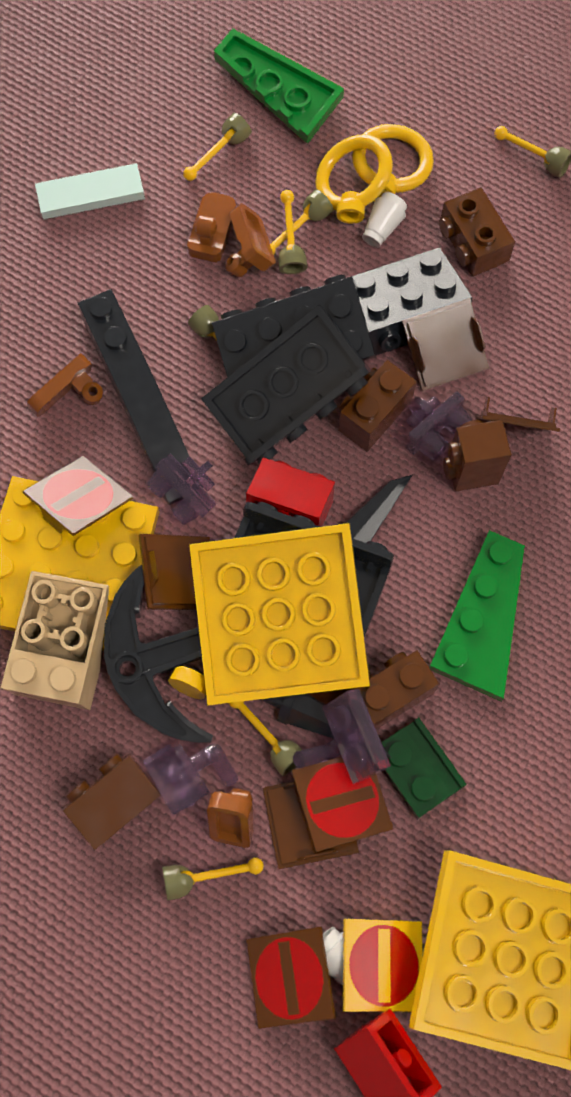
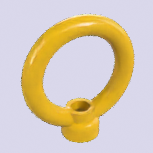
[352,124,433,202]
[315,135,393,224]

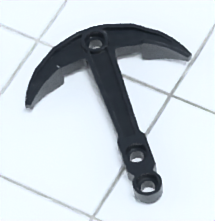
[104,565,213,743]

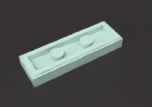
[35,163,145,219]

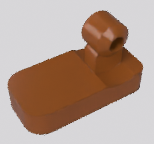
[187,192,236,262]
[225,203,276,278]
[27,353,103,417]
[207,788,254,848]

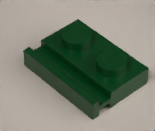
[371,717,467,820]

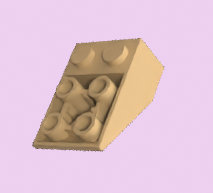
[1,571,109,710]

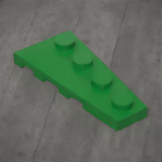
[214,28,344,144]
[429,530,525,702]

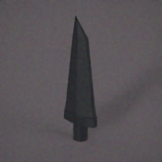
[344,475,413,543]
[263,694,391,758]

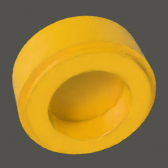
[168,666,206,699]

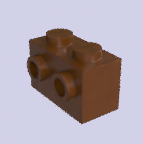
[439,187,515,277]
[338,360,417,452]
[443,420,512,492]
[346,650,440,732]
[63,753,161,850]

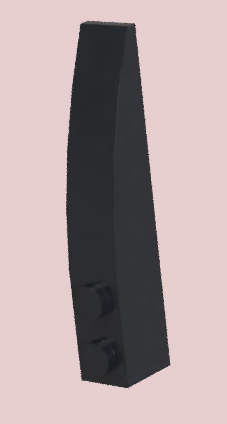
[78,289,204,505]

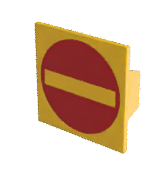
[343,919,423,1012]

